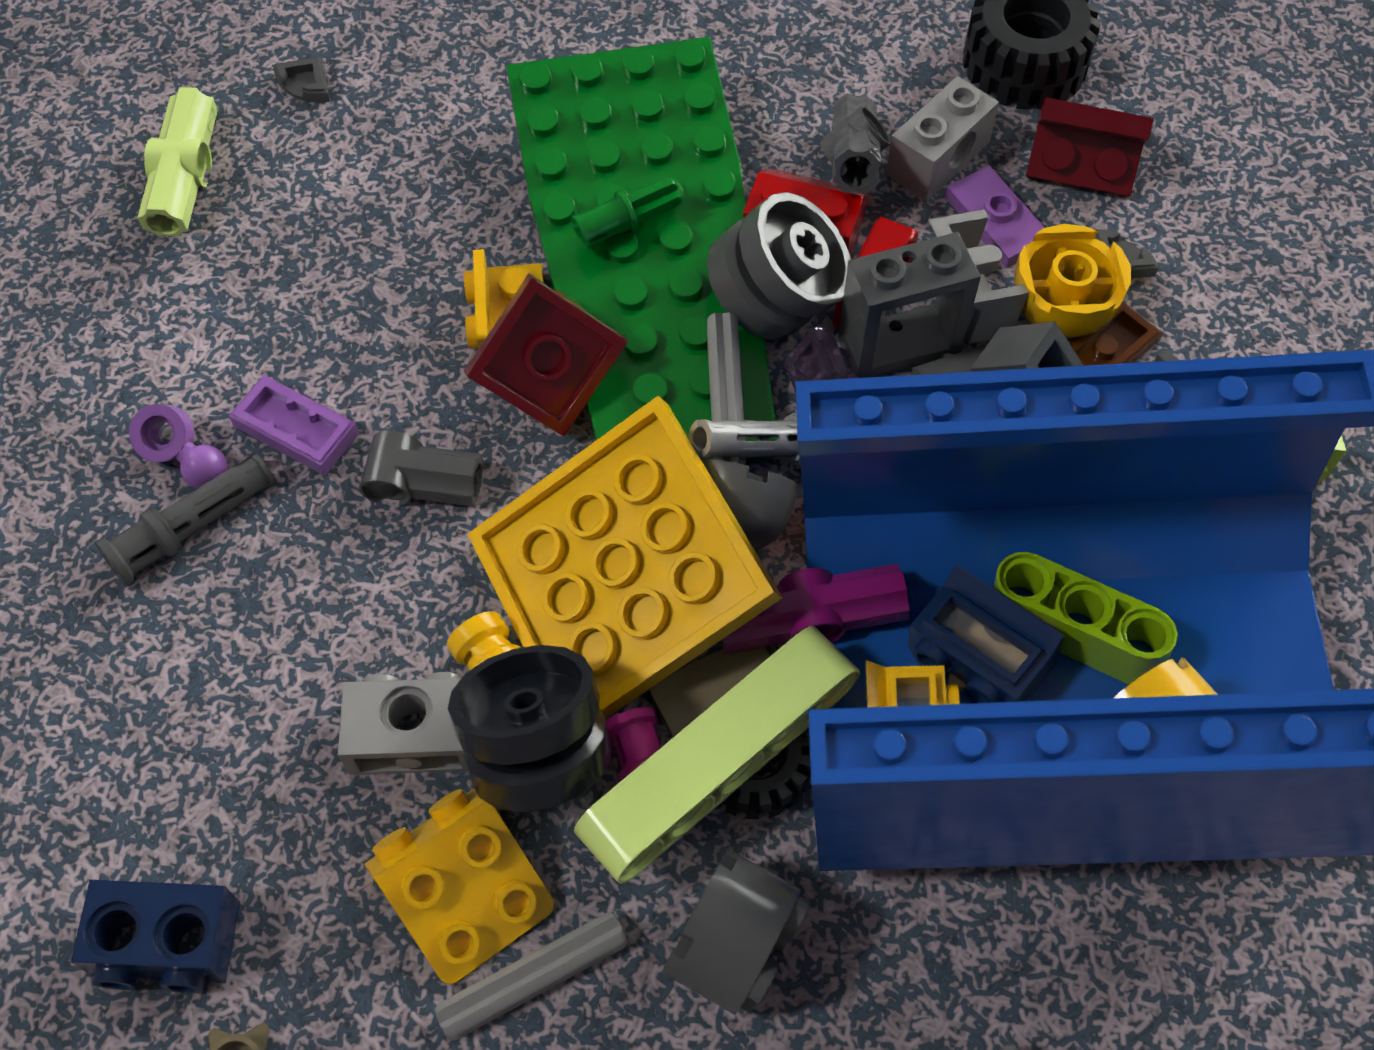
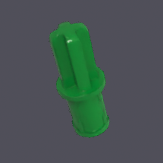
[571,177,682,250]

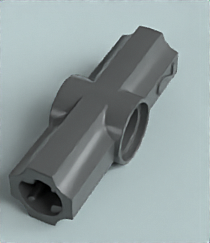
[820,93,891,195]

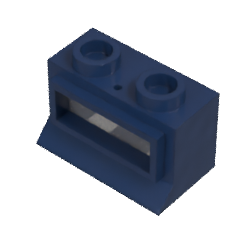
[908,564,1064,703]

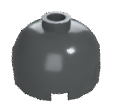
[701,459,798,549]

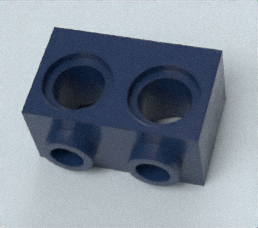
[71,879,241,993]

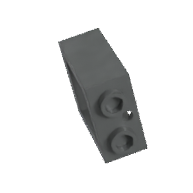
[838,232,981,378]

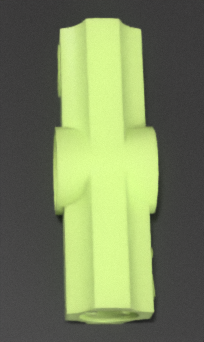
[137,87,218,236]

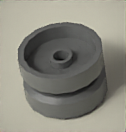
[707,192,850,341]

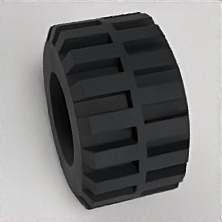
[963,0,1100,110]

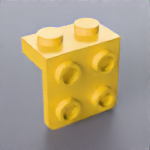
[364,789,554,984]

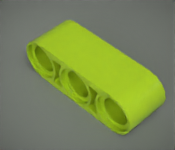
[993,552,1178,684]

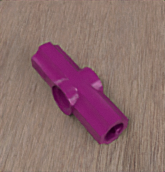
[722,563,910,653]

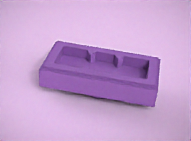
[944,165,1045,268]
[229,375,359,476]

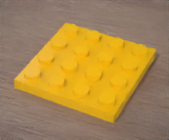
[467,396,783,718]

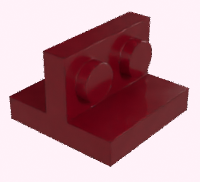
[1025,97,1154,197]
[464,273,628,437]

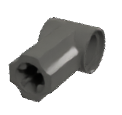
[359,430,484,507]

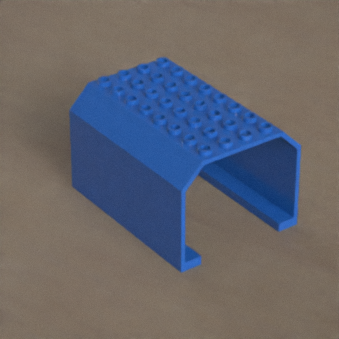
[795,350,1374,871]

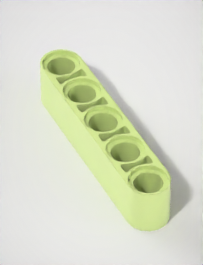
[574,626,860,884]

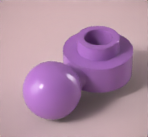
[129,404,228,489]

